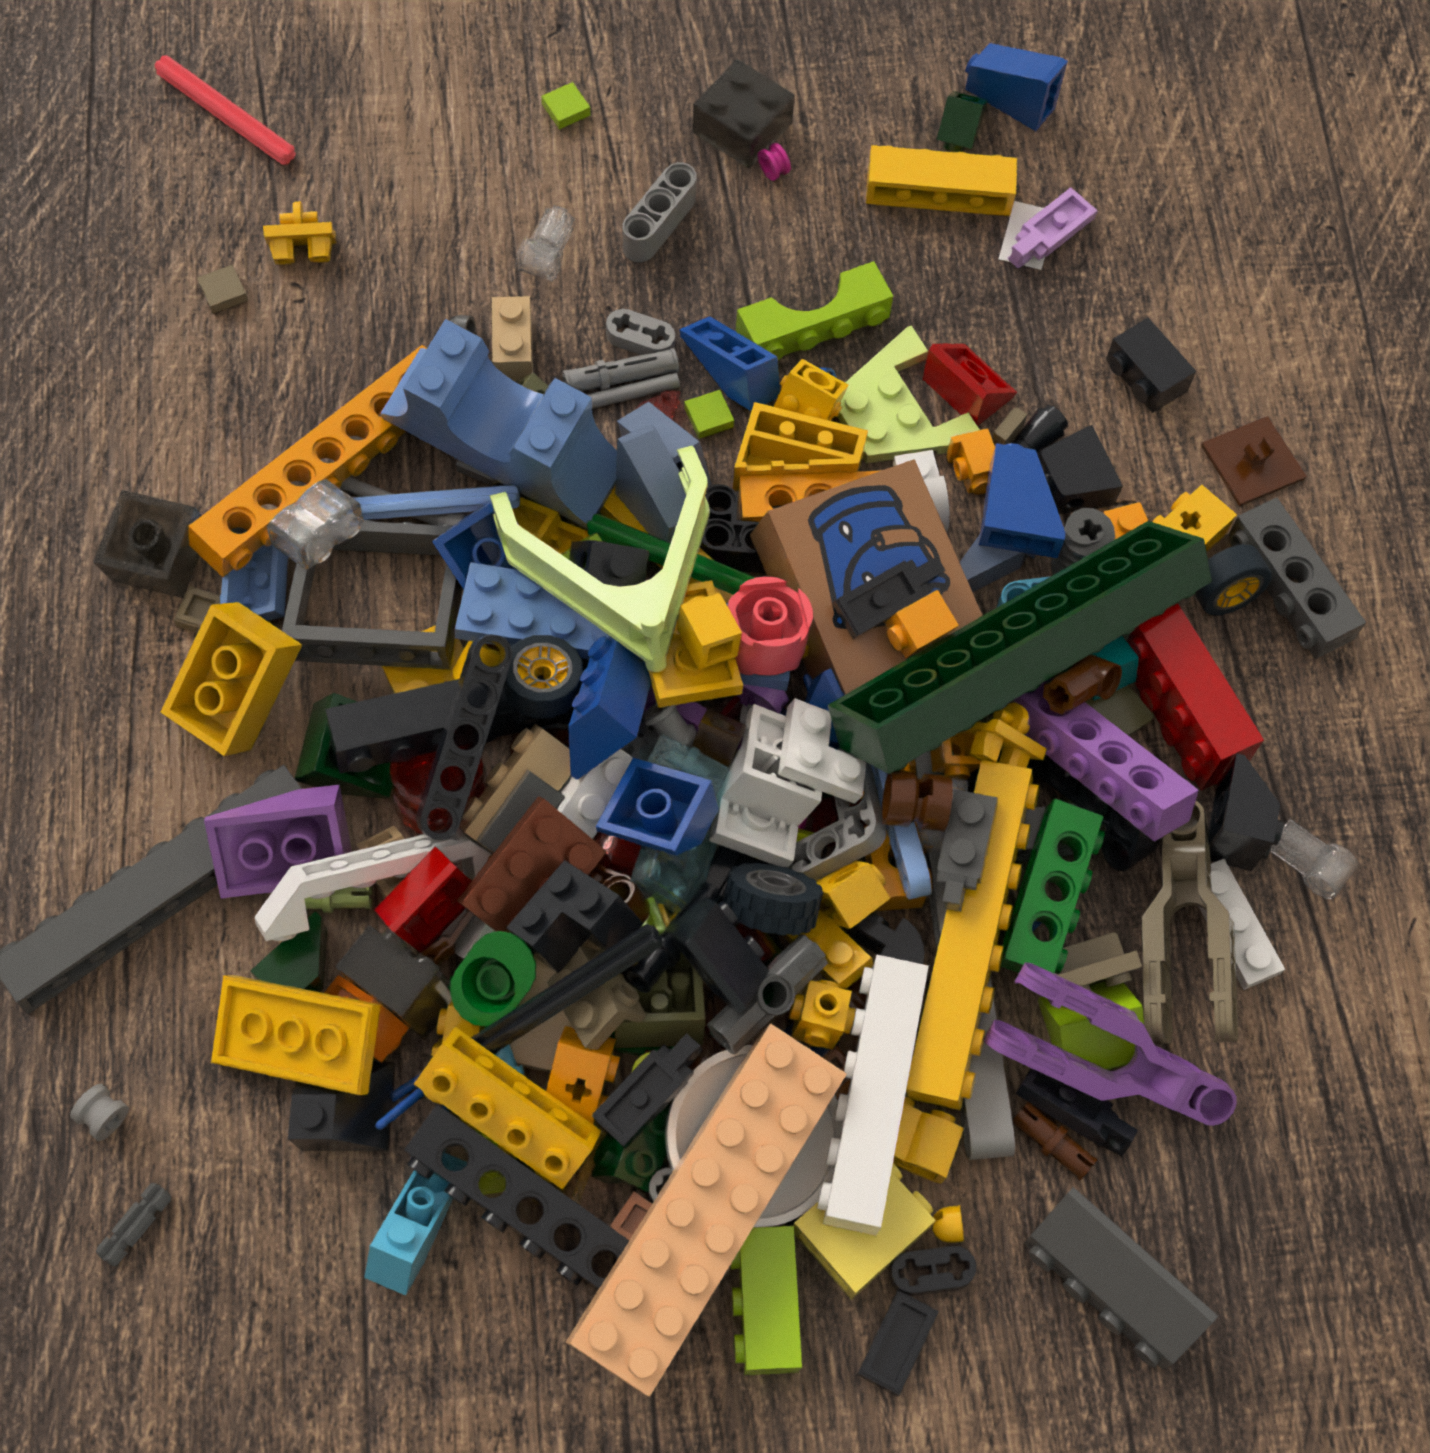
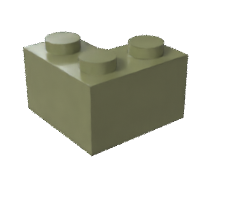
[615,953,705,1048]

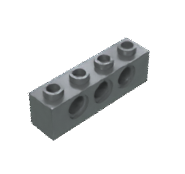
[1228,497,1366,659]

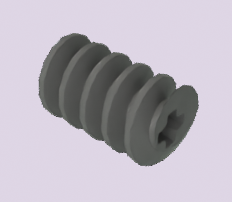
[1051,508,1115,575]

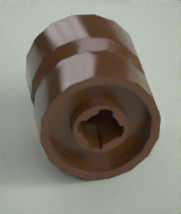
[882,770,953,831]

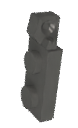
[937,790,998,912]

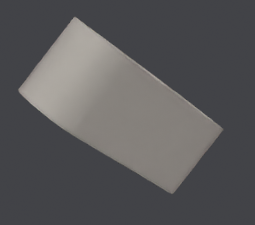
[623,162,697,262]

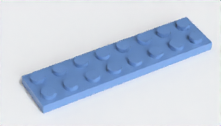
[455,562,790,691]

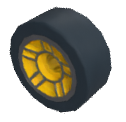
[1194,544,1272,616]
[503,635,583,719]

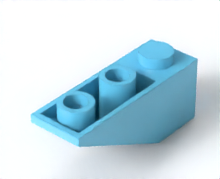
[364,1153,468,1295]

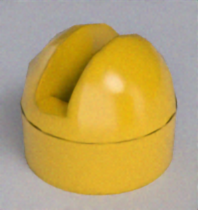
[932,1205,964,1243]

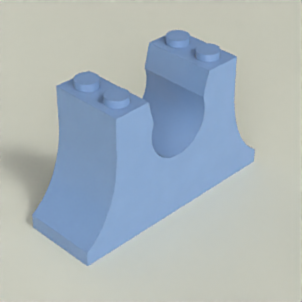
[381,319,617,530]

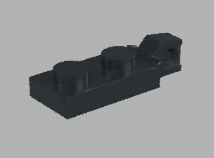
[832,557,946,639]
[592,1033,703,1149]
[1016,1068,1138,1156]

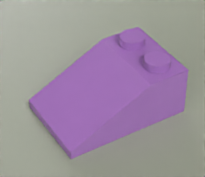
[204,785,352,898]

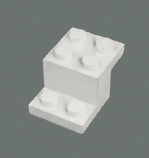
[709,704,822,868]

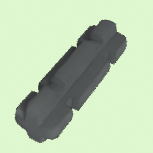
[96,1182,171,1266]

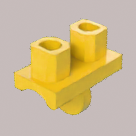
[263,201,336,265]
[968,702,1047,768]

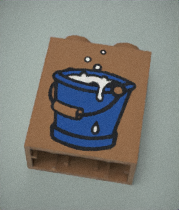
[750,459,983,695]

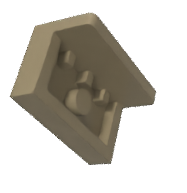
[1055,932,1142,991]
[547,946,647,1050]

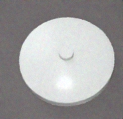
[665,1045,843,1228]

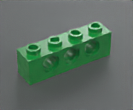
[1001,799,1105,974]

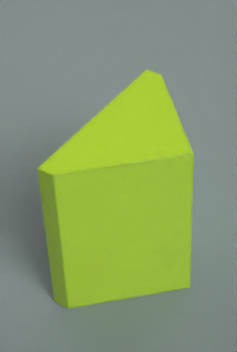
[1038,981,1144,1070]

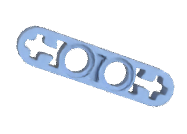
[871,765,932,900]

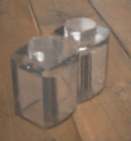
[267,479,364,570]

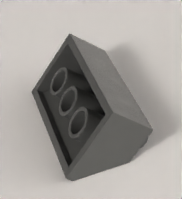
[1023,1187,1218,1370]

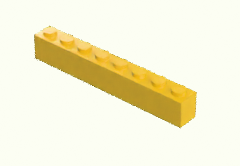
[906,760,1039,1110]

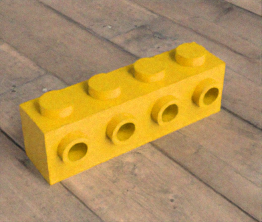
[414,1027,602,1189]

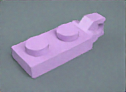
[1008,188,1098,269]

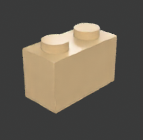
[492,296,533,382]

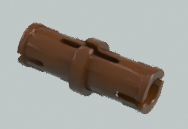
[1012,1102,1098,1181]

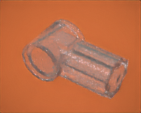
[516,205,575,281]
[1270,819,1359,899]

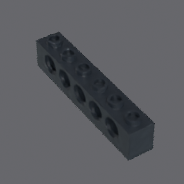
[404,1104,629,1298]

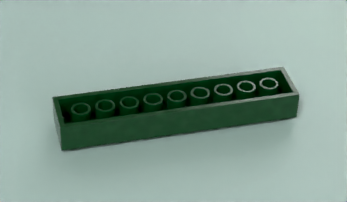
[828,521,1212,774]

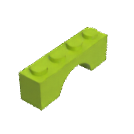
[736,261,893,360]

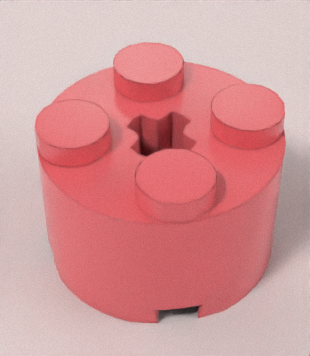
[728,577,813,676]

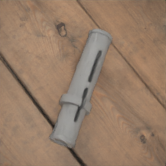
[562,348,679,391]

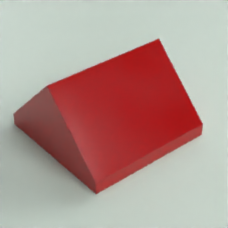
[922,343,1017,426]
[374,846,472,953]

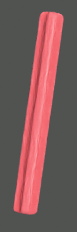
[154,55,296,165]

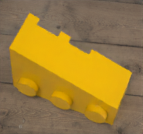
[733,402,868,491]

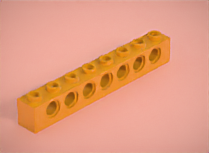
[188,344,427,577]

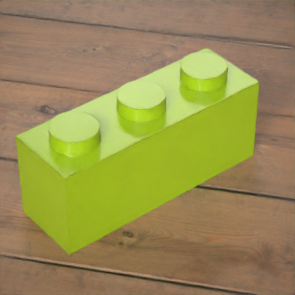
[730,1226,802,1375]

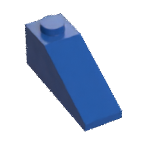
[679,316,780,411]

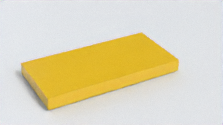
[211,975,381,1095]

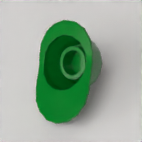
[450,931,536,1027]

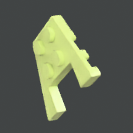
[837,326,980,463]

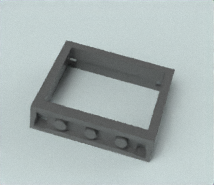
[282,518,463,670]

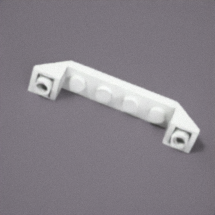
[255,828,493,941]

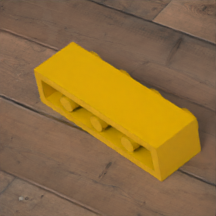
[865,145,1017,216]

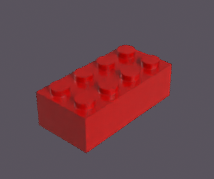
[1127,603,1264,791]

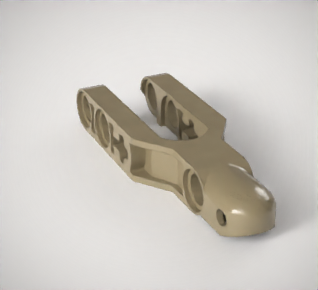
[1142,801,1238,1045]

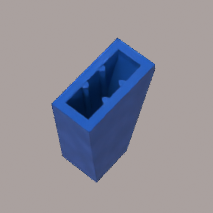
[965,43,1068,132]
[979,443,1066,558]

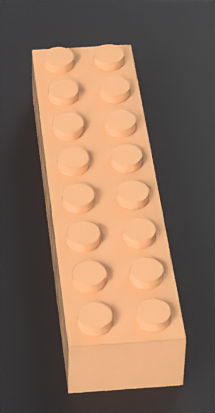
[566,1024,847,1397]

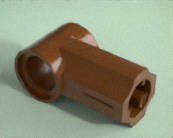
[1043,654,1122,715]

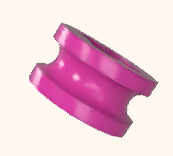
[758,143,791,181]

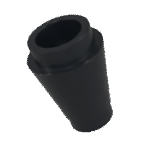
[1011,404,1069,453]

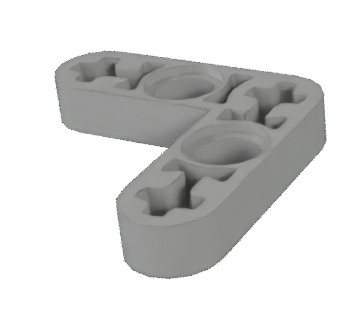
[788,748,886,880]

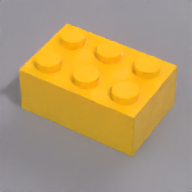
[161,602,302,756]

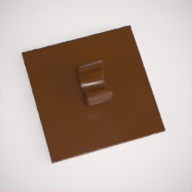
[1201,416,1307,507]

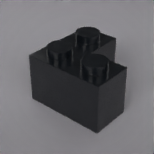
[506,860,644,974]

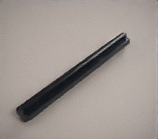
[471,925,663,1054]

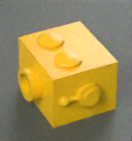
[774,359,849,421]

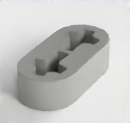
[606,309,675,355]

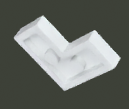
[778,698,866,804]

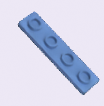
[220,528,289,621]

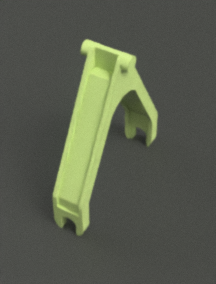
[490,446,710,672]

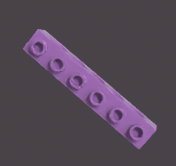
[993,677,1199,841]

